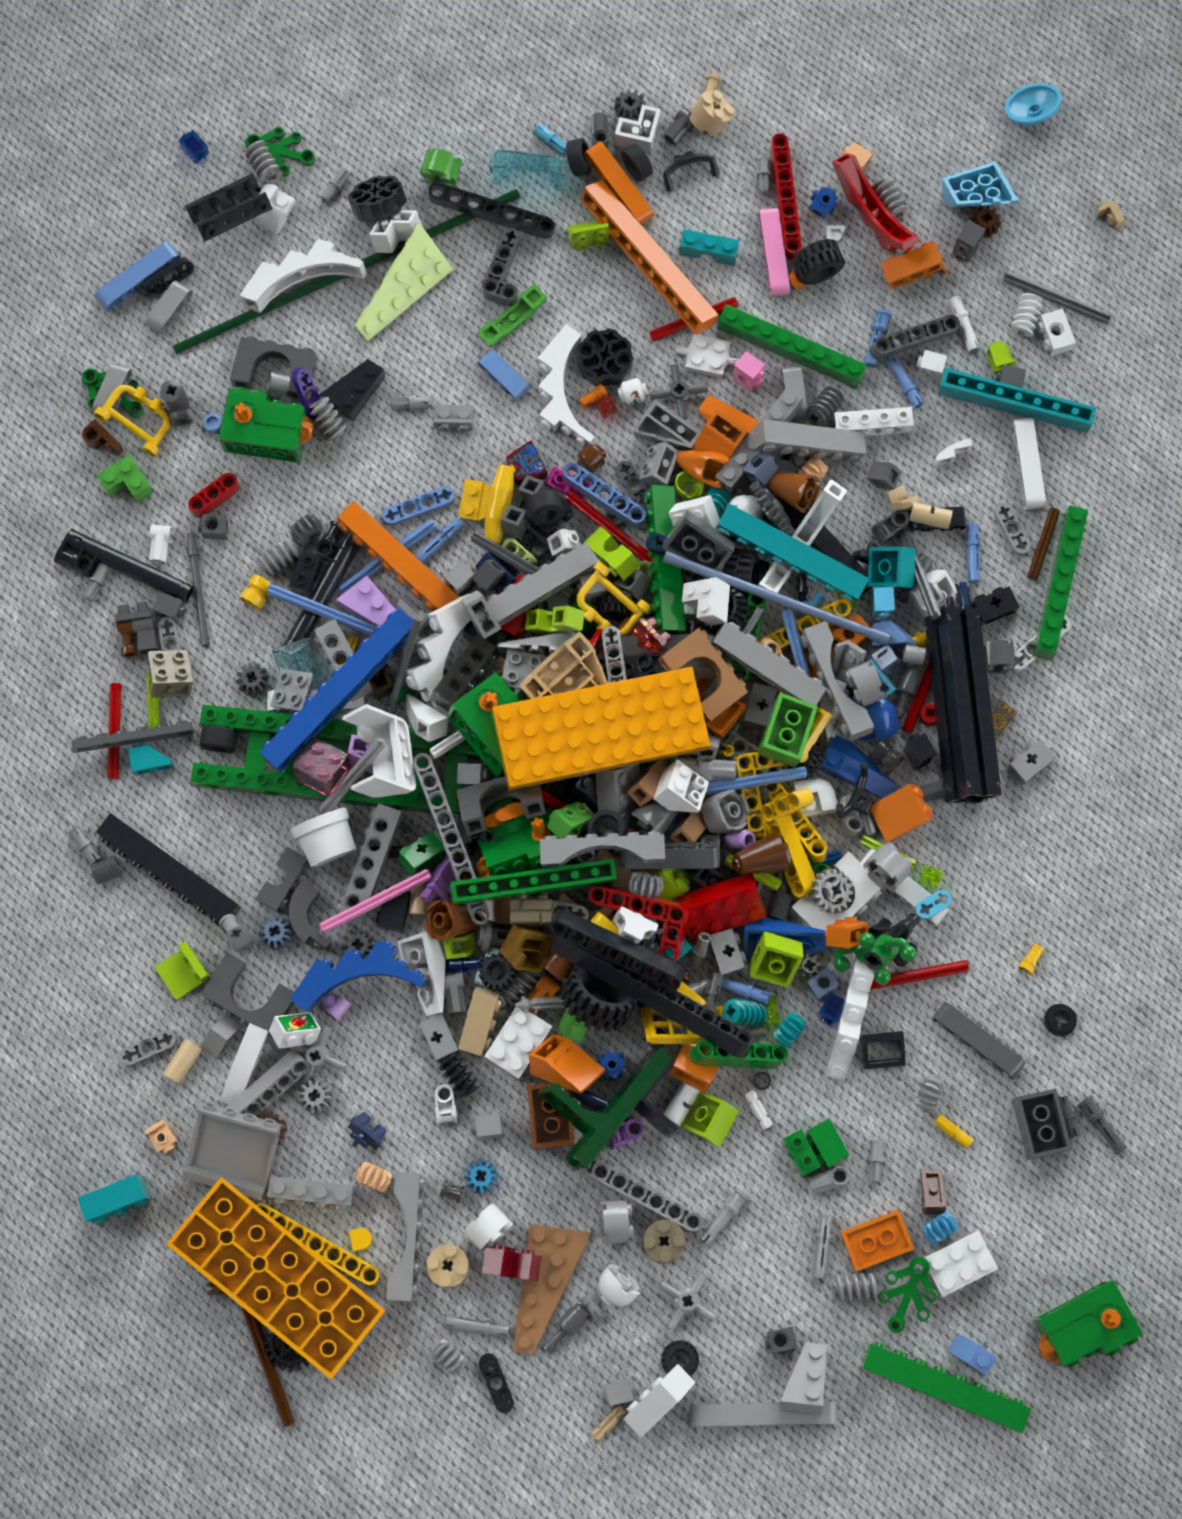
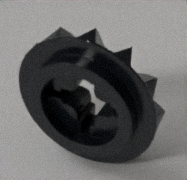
[1044,1004,1077,1036]

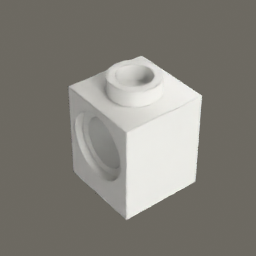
[916,350,947,380]

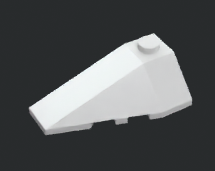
[397,932,446,1016]

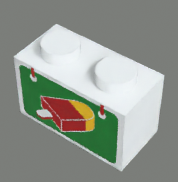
[269,1012,321,1048]

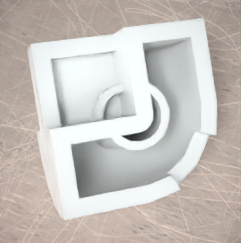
[254,183,296,235]
[909,570,957,618]
[791,777,838,818]

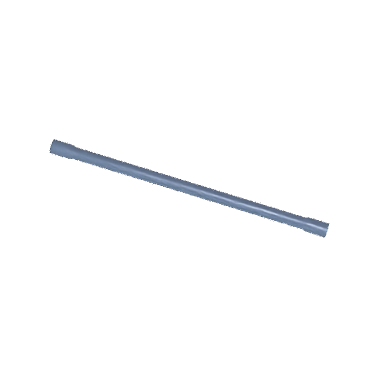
[662,550,890,645]

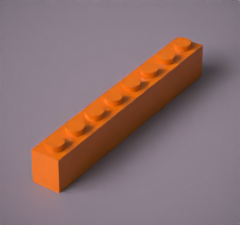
[337,500,459,612]

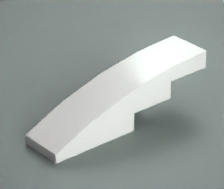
[220,1023,269,1105]

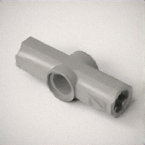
[675,755,737,781]

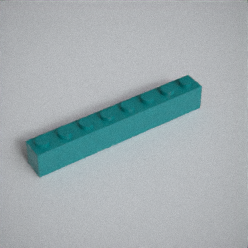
[938,368,1097,433]
[716,503,869,602]

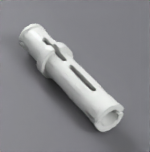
[949,296,980,353]

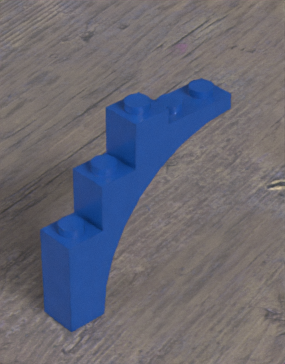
[289,939,427,1013]

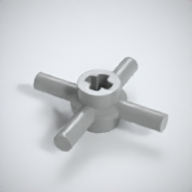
[290,1025,346,1084]
[658,1272,716,1331]

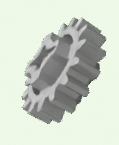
[810,869,853,913]

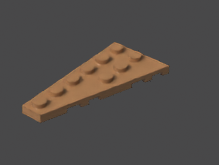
[512,1224,592,1354]

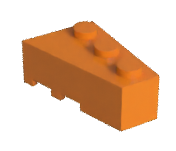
[881,242,948,289]

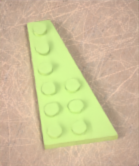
[354,223,453,341]

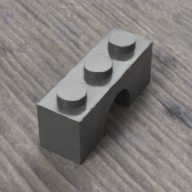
[500,475,546,539]
[256,847,310,913]

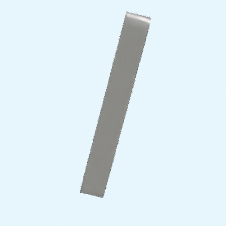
[413,753,490,926]

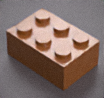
[527,1083,575,1150]

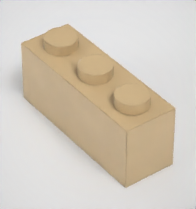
[458,987,502,1056]

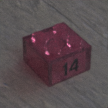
[293,737,350,797]

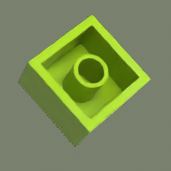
[749,931,803,988]

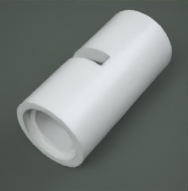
[664,1082,700,1127]

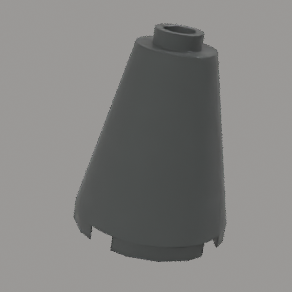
[628,799,679,835]

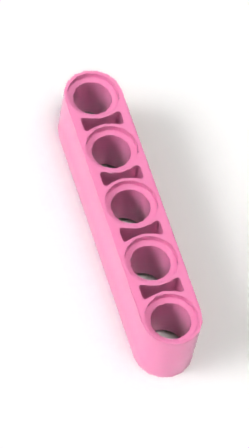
[758,208,790,297]

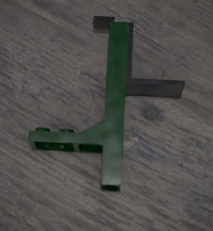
[537,1036,680,1171]

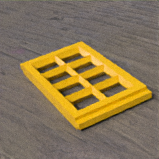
[640,1006,724,1044]

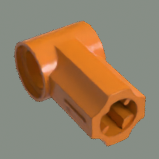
[526,973,562,1015]

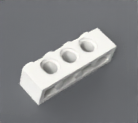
[832,407,914,436]

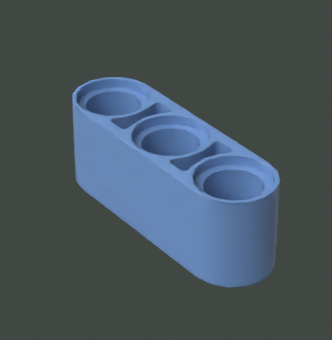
[478,350,530,401]

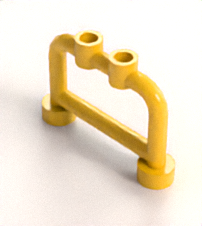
[93,385,171,457]
[577,561,653,637]

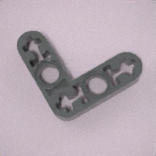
[604,461,648,527]

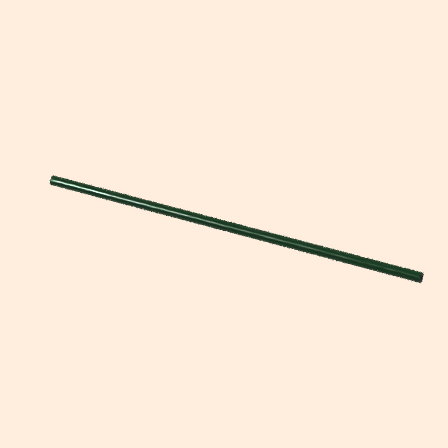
[173,189,520,355]

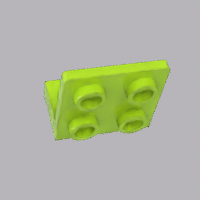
[567,221,609,250]
[155,941,211,1000]

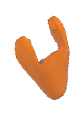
[676,450,729,488]
[485,802,525,828]

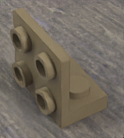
[148,650,193,697]

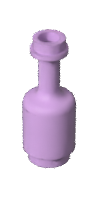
[720,829,756,850]

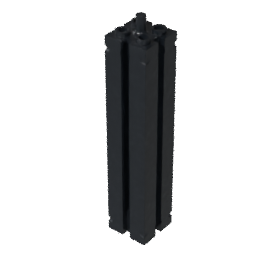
[924,597,1002,804]

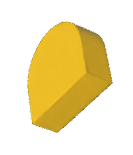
[349,1228,372,1251]

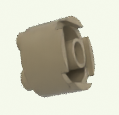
[643,1220,685,1263]

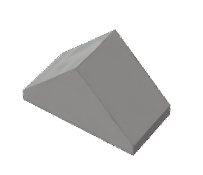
[201,1015,242,1059]

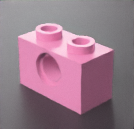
[733,351,765,392]

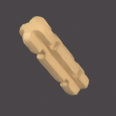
[592,1404,626,1441]

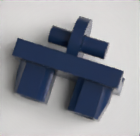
[348,1112,386,1150]

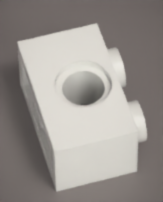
[1037,309,1076,356]

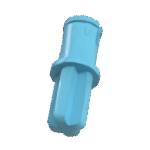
[533,123,566,154]

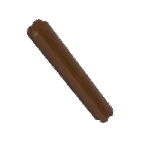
[1027,507,1060,580]

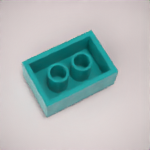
[77,1174,152,1225]

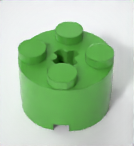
[420,148,463,186]

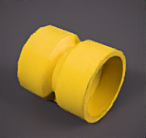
[239,574,272,611]

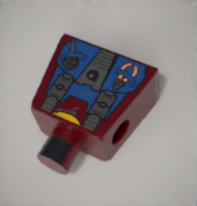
[506,440,548,486]

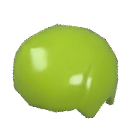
[675,471,705,501]

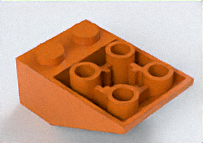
[691,409,749,481]
[529,1033,605,1094]

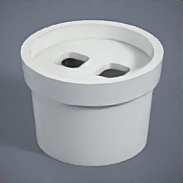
[290,807,357,868]

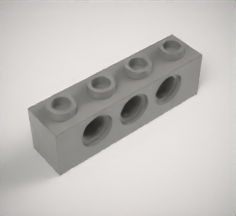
[314,619,373,702]

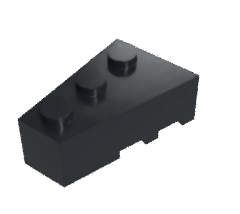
[319,359,386,422]

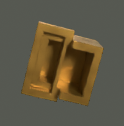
[499,924,552,973]

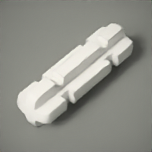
[745,1090,773,1130]

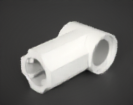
[149,525,173,564]

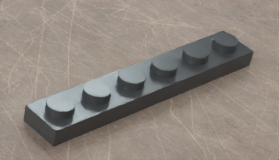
[71,720,194,753]

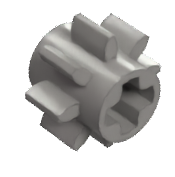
[797,954,822,979]

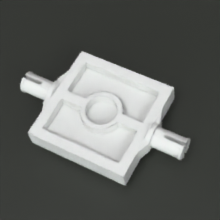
[675,334,739,378]

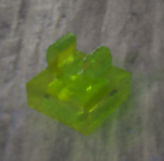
[920,864,943,890]

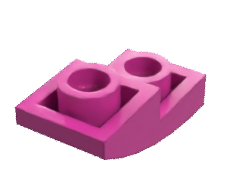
[545,467,590,499]

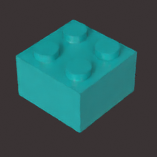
[868,547,916,588]

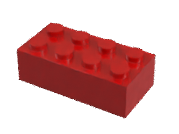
[675,874,767,942]

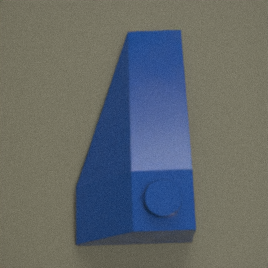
[818,735,899,799]
[743,917,826,963]

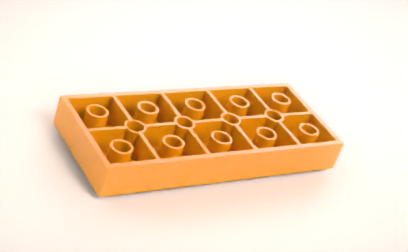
[491,667,710,791]
[166,1177,386,1380]

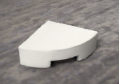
[826,226,845,242]

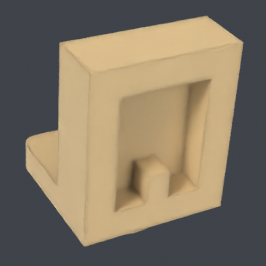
[1095,201,1125,230]

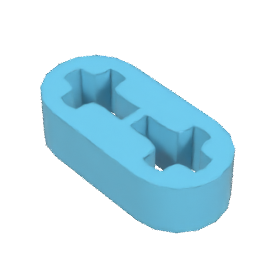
[915,890,951,920]

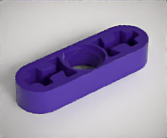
[291,368,321,420]

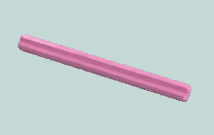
[320,869,432,933]

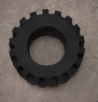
[792,239,845,285]
[723,548,759,599]

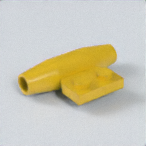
[458,464,514,545]

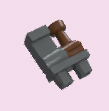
[115,602,159,657]

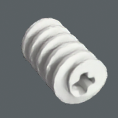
[1011,293,1042,338]

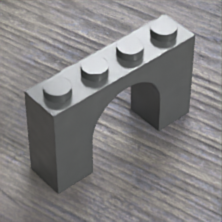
[230,336,318,399]
[457,776,546,836]
[201,952,294,1038]

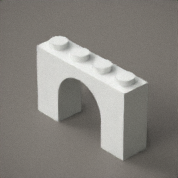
[791,852,882,931]

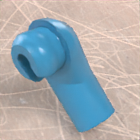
[803,592,824,608]

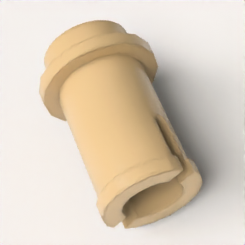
[705,72,721,92]

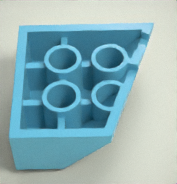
[942,161,1018,207]

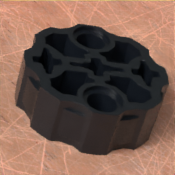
[348,175,407,222]
[577,328,633,387]

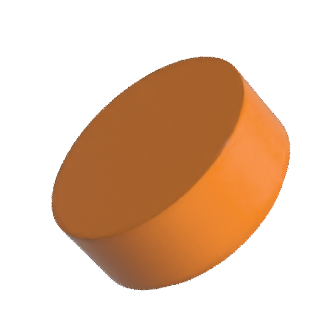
[788,270,805,290]

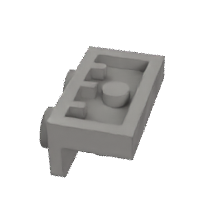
[433,405,474,432]
[831,640,866,685]

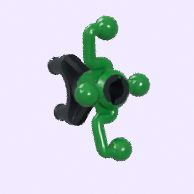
[834,913,920,985]

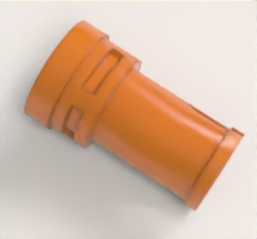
[579,384,609,409]

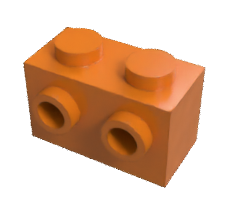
[825,917,868,949]

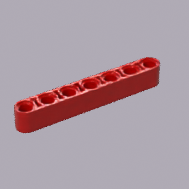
[770,133,802,260]

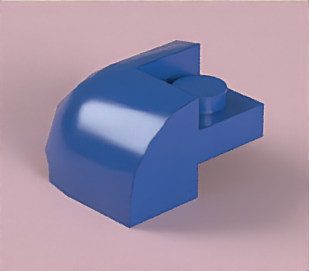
[851,698,901,741]

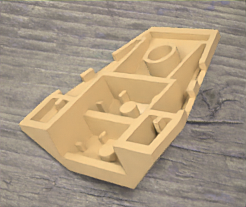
[519,631,608,699]

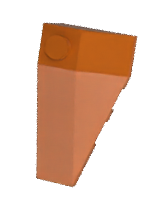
[698,395,763,453]

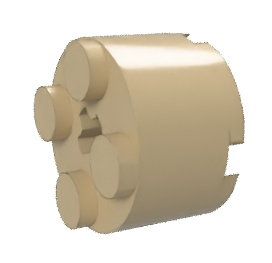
[689,90,735,136]
[427,1244,470,1288]

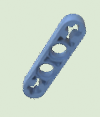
[382,486,455,526]

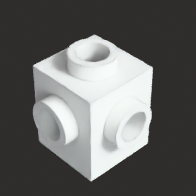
[547,528,580,556]

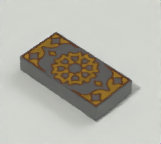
[992,700,1017,741]

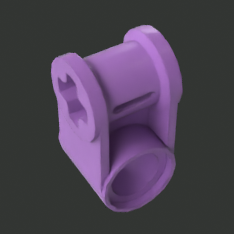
[609,1119,644,1150]

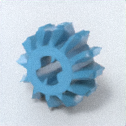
[464,1159,499,1195]
[922,1212,959,1245]

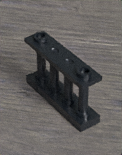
[185,173,273,242]

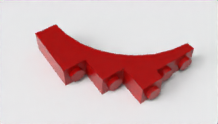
[832,153,920,251]

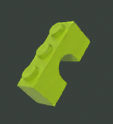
[584,527,641,580]
[525,606,585,635]

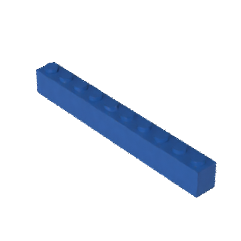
[260,608,413,773]

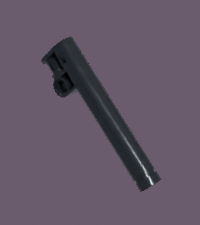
[282,520,360,656]
[54,529,194,603]

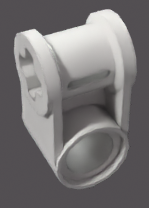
[435,1084,458,1125]

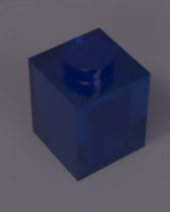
[178,130,209,164]
[817,992,845,1026]

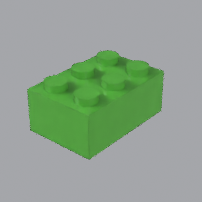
[757,693,818,768]

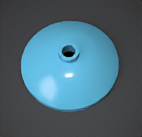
[1005,83,1062,125]

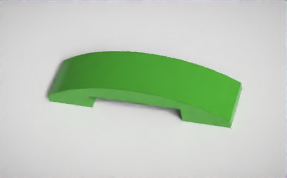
[477,284,547,347]

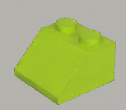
[680,1091,739,1148]

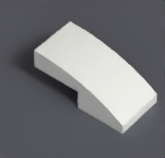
[934,438,972,466]

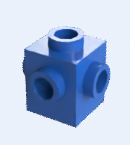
[808,187,838,219]
[597,1050,627,1082]

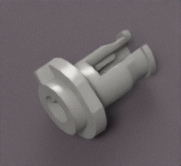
[476,920,510,952]

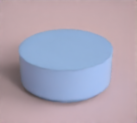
[203,413,222,433]

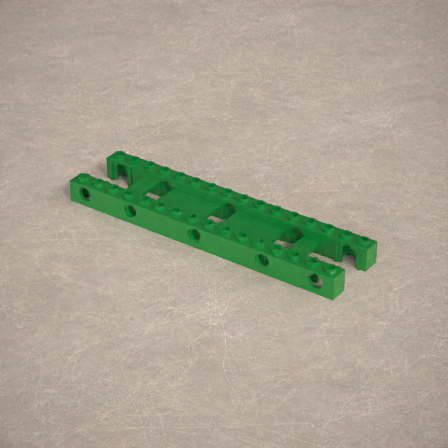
[190,704,513,814]

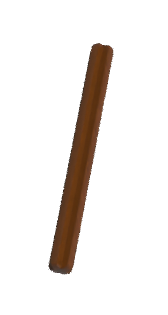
[241,1307,295,1427]

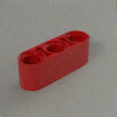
[188,473,239,518]

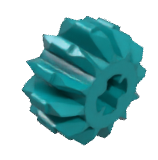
[773,1012,806,1047]

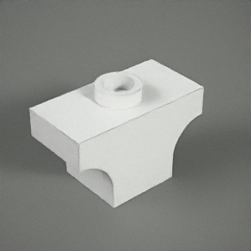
[612,907,658,944]

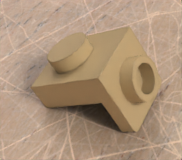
[887,485,920,511]

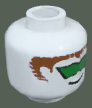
[618,378,648,406]

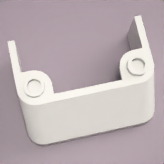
[343,704,416,798]

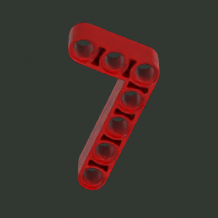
[588,884,689,961]

